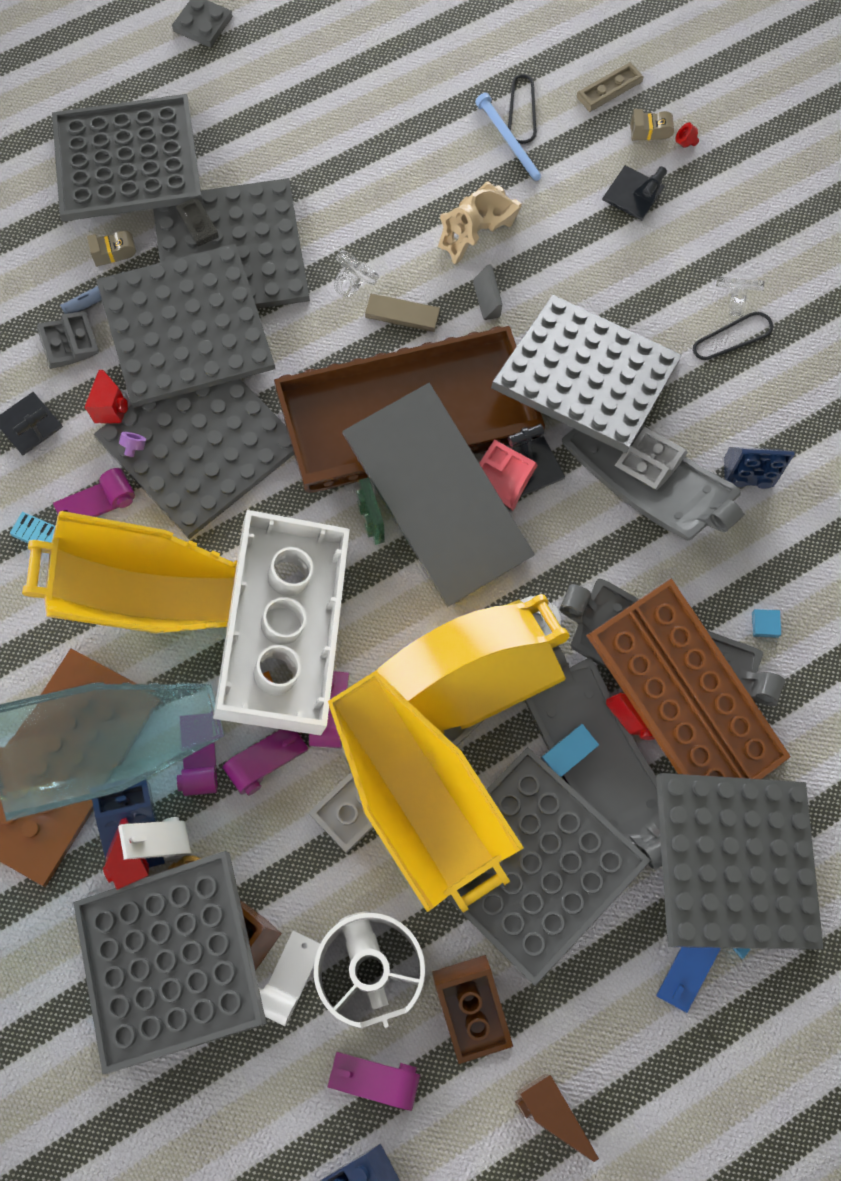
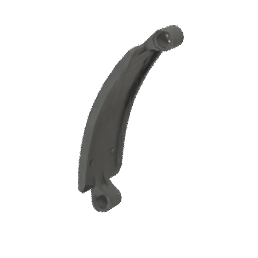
[562,424,745,541]
[559,578,785,706]
[524,646,662,870]

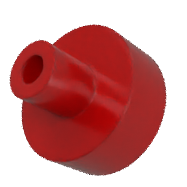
[675,122,699,148]

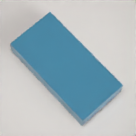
[540,724,599,777]

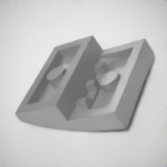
[615,427,688,490]

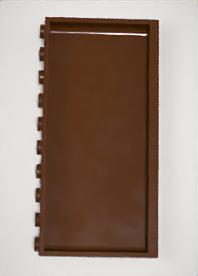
[274,326,545,493]

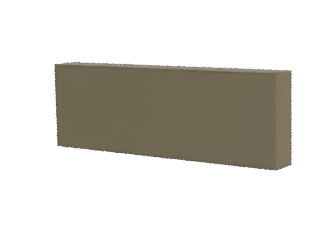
[577,62,644,112]
[365,293,440,332]

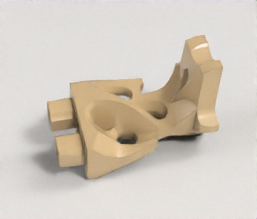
[438,181,522,264]

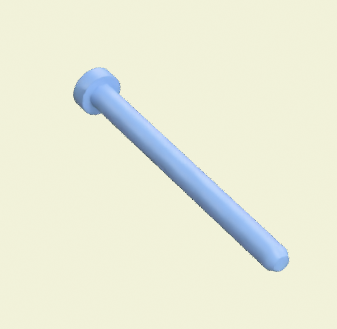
[475,93,541,181]

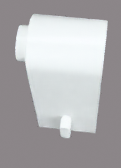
[118,817,191,861]
[259,930,321,1026]

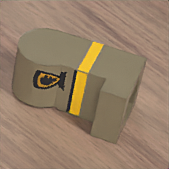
[630,109,674,141]
[87,231,136,267]

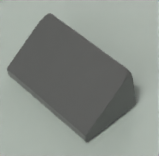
[473,264,502,320]

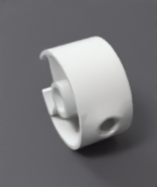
[314,911,425,1029]

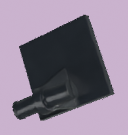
[602,165,667,221]
[0,392,63,456]
[508,424,565,497]

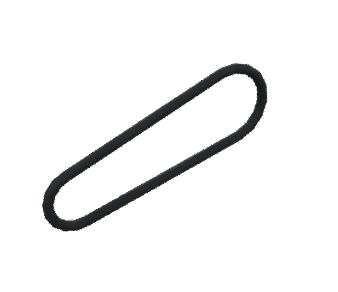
[508,74,537,144]
[693,312,773,360]

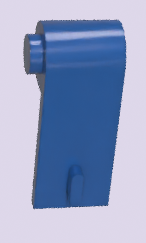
[656,947,721,1013]

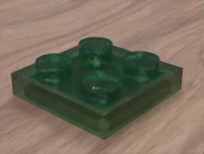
[356,477,385,545]

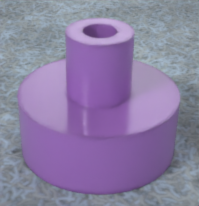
[119,432,146,457]

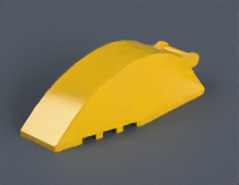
[22,511,237,633]
[376,594,570,734]
[328,670,524,913]

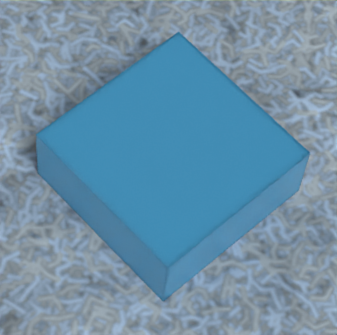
[752,609,781,638]

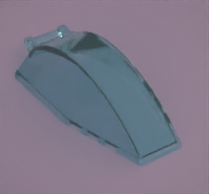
[0,683,225,822]

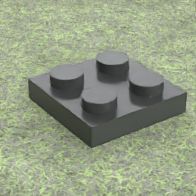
[172,0,233,48]

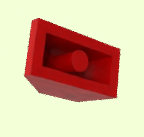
[84,370,128,424]
[606,693,655,740]
[103,818,149,890]

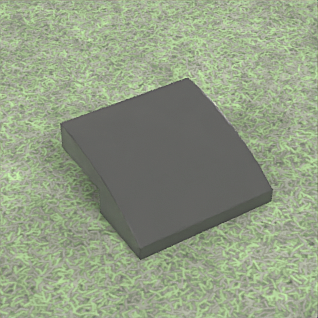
[37,311,99,369]

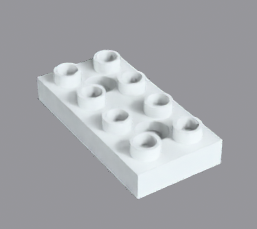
[213,510,350,735]

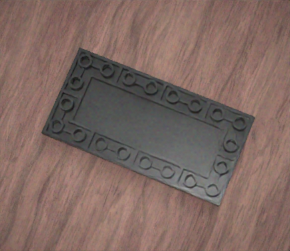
[342,382,535,607]

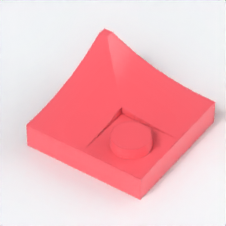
[479,440,538,511]

